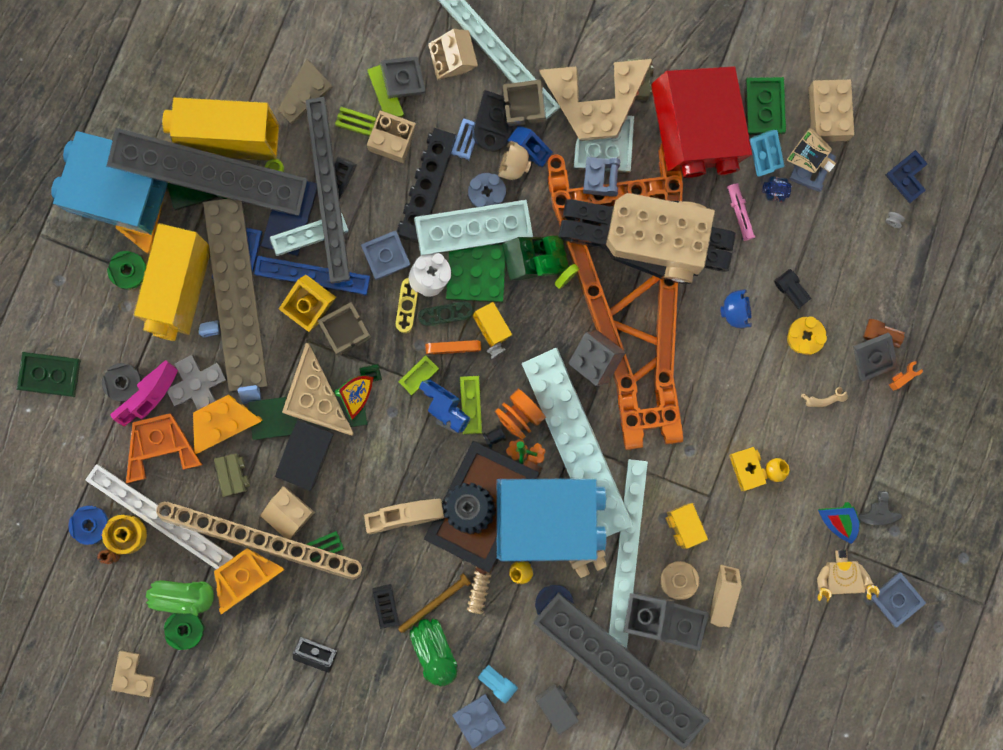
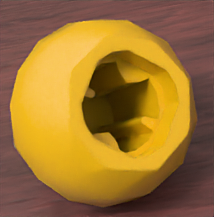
[765,458,790,482]
[509,561,533,585]

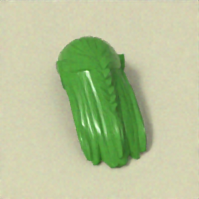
[145,580,214,616]

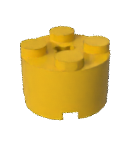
[102,515,147,554]

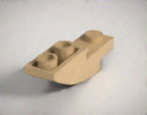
[364,499,445,535]

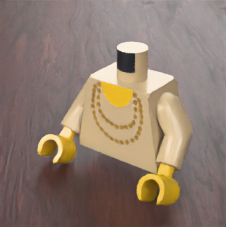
[817,550,879,602]

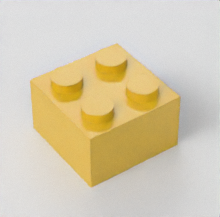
[279,275,336,332]
[666,503,708,549]

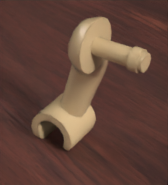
[801,387,848,407]

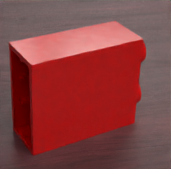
[651,66,752,178]

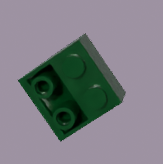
[502,237,547,280]

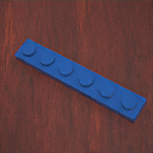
[254,256,371,296]

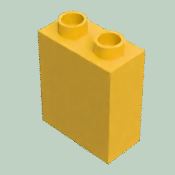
[162,97,279,161]
[134,223,210,341]

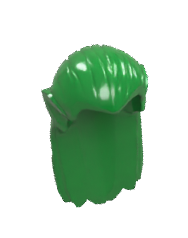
[410,619,457,687]

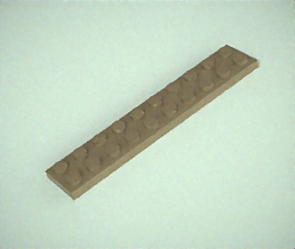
[203,199,268,392]

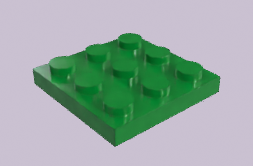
[446,245,505,303]

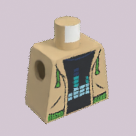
[787,128,836,173]

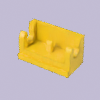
[472,302,512,348]

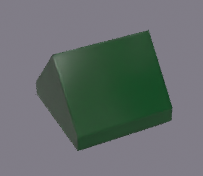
[359,363,382,382]

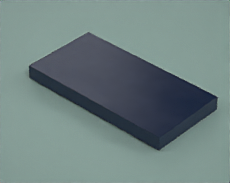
[261,181,318,257]

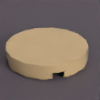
[660,561,699,600]

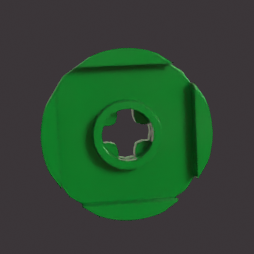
[107,251,147,290]
[164,613,205,650]

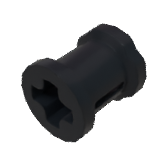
[482,425,507,448]

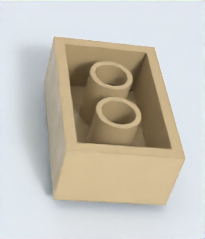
[809,79,854,142]

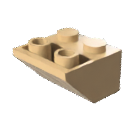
[428,29,478,79]
[367,110,416,164]

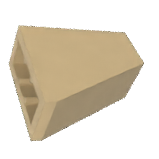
[710,565,742,628]

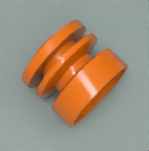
[495,388,546,440]

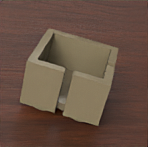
[503,79,547,127]
[317,302,372,357]

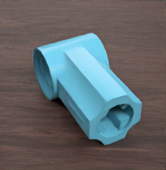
[478,664,518,704]

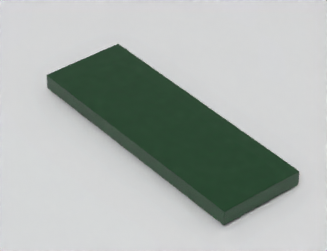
[248,390,368,440]

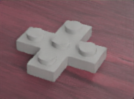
[167,355,227,410]

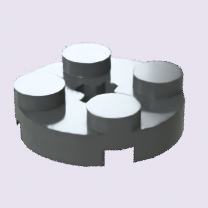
[102,363,142,402]

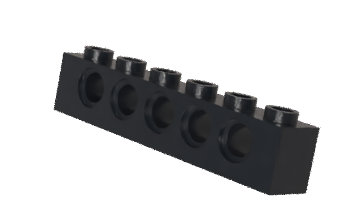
[397,128,456,244]

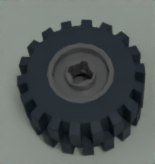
[444,483,496,534]

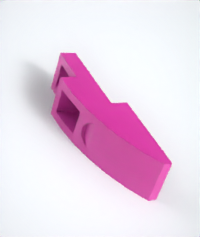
[110,360,178,427]

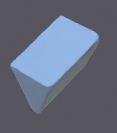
[198,320,221,338]
[238,385,261,404]

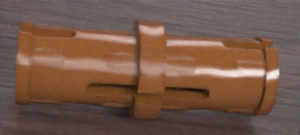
[98,549,120,564]

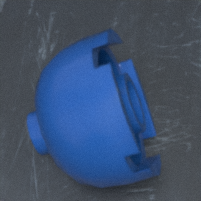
[721,289,752,328]

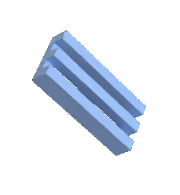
[451,118,475,160]

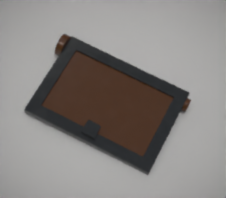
[424,441,543,575]

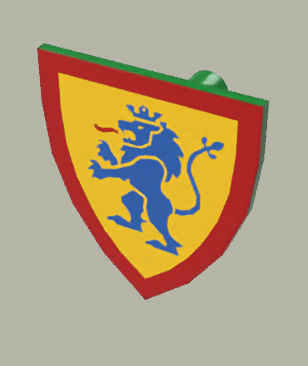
[335,375,373,420]

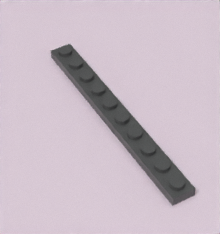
[306,97,351,284]

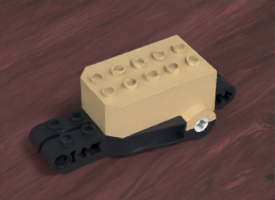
[558,193,736,284]

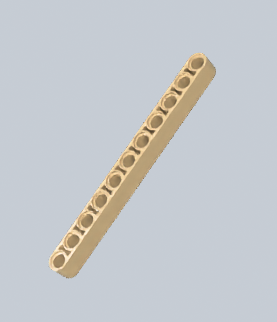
[156,502,362,580]

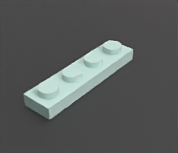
[270,213,348,256]

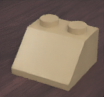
[260,486,315,540]

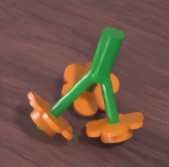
[506,439,545,465]

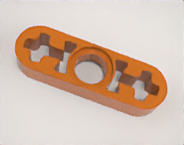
[425,340,481,355]

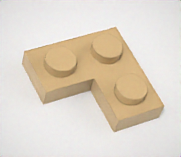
[111,651,155,697]

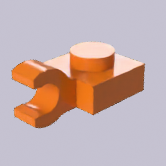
[889,361,923,391]

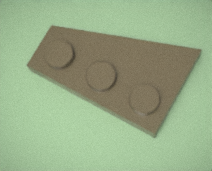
[278,59,333,125]

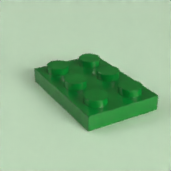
[745,77,786,135]

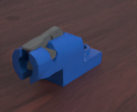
[419,379,470,433]

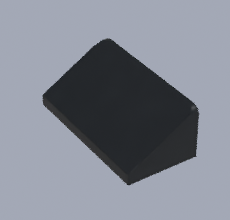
[292,637,337,673]

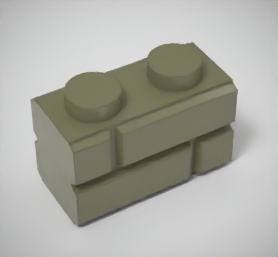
[214,453,250,497]

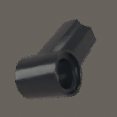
[774,269,812,309]

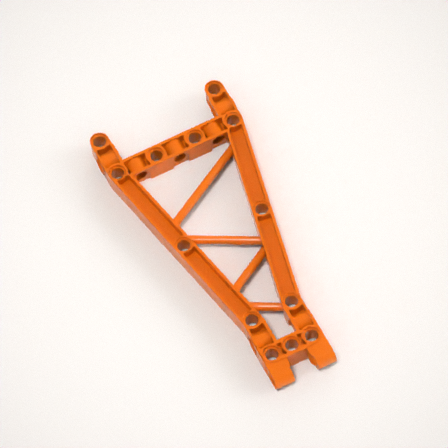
[547,144,683,450]

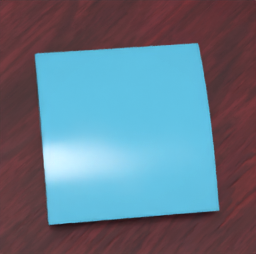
[749,130,785,177]

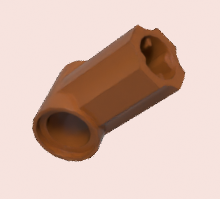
[863,319,905,348]

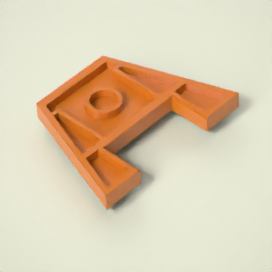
[126,413,202,483]

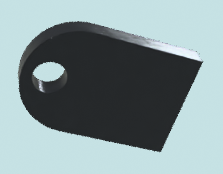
[472,90,513,151]

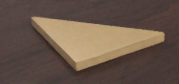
[282,343,354,436]

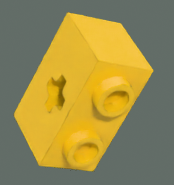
[729,447,767,491]

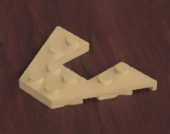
[539,59,652,141]

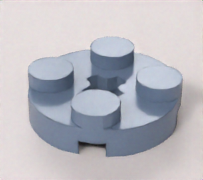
[468,173,506,207]

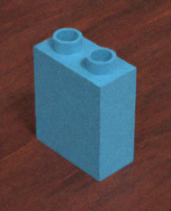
[51,131,168,235]
[497,479,606,561]

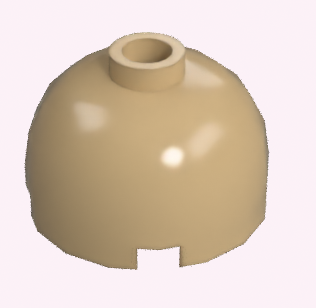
[498,141,531,180]

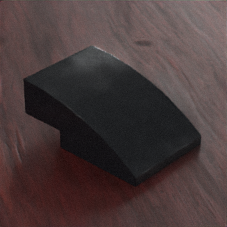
[275,419,334,491]

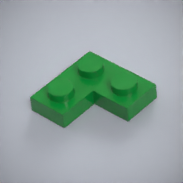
[533,235,569,276]

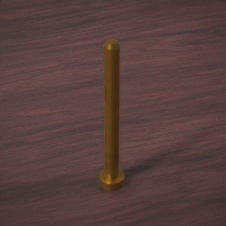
[399,573,472,633]

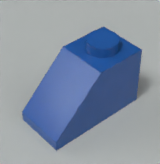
[508,125,553,167]

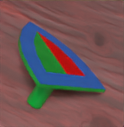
[818,502,860,544]

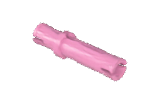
[727,183,755,241]

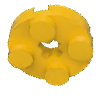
[787,317,827,355]

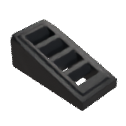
[334,157,357,199]
[372,584,400,629]

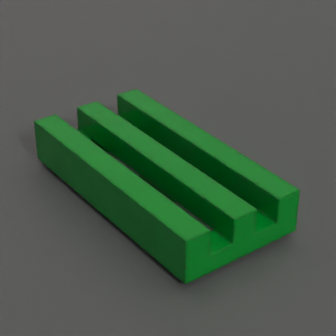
[305,531,344,562]

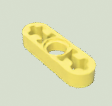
[396,278,418,333]

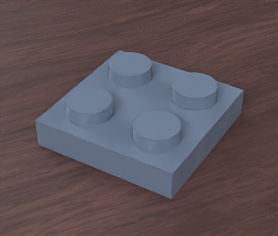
[361,230,411,280]
[871,572,926,628]
[452,693,506,749]

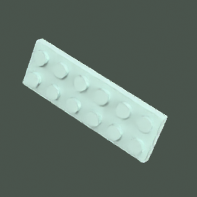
[414,200,533,255]

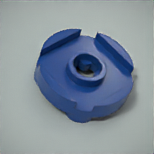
[68,506,109,545]

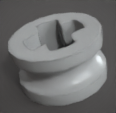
[885,212,905,228]
[487,342,506,359]

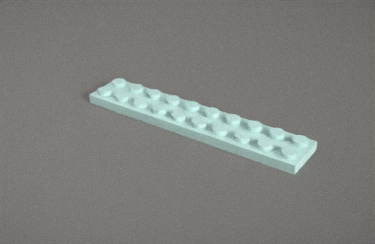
[522,348,633,537]

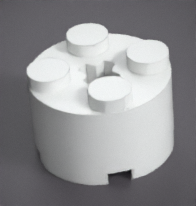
[409,253,451,297]

